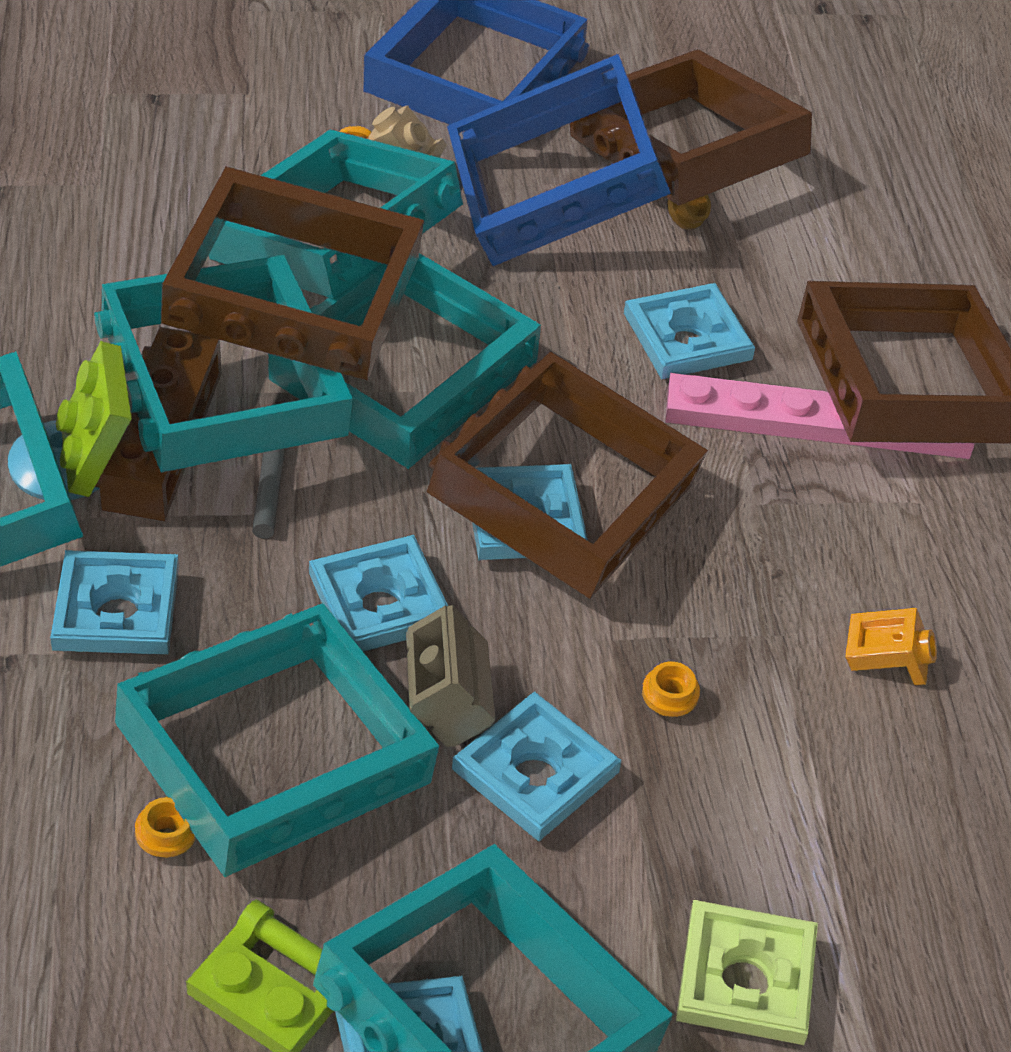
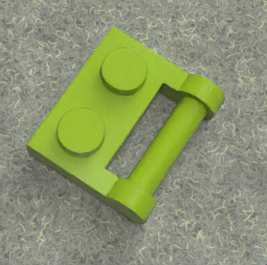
[186,900,334,1052]

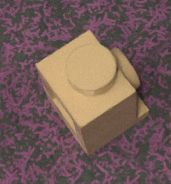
[368,105,447,158]

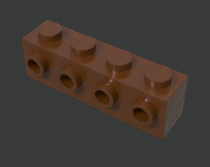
[95,327,222,522]

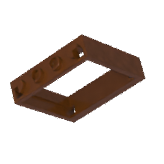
[570,49,812,206]
[161,166,424,381]
[797,281,1011,444]
[427,351,708,599]

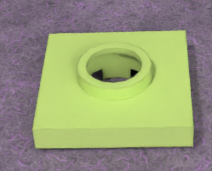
[676,900,818,1045]

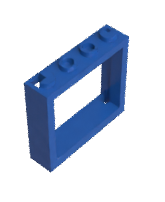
[363,0,590,131]
[447,54,671,266]

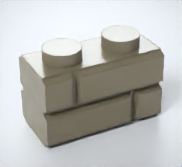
[406,605,495,747]

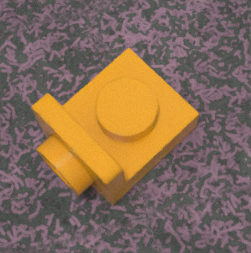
[845,608,937,685]

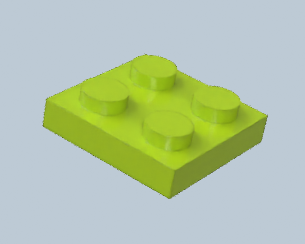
[56,341,131,497]

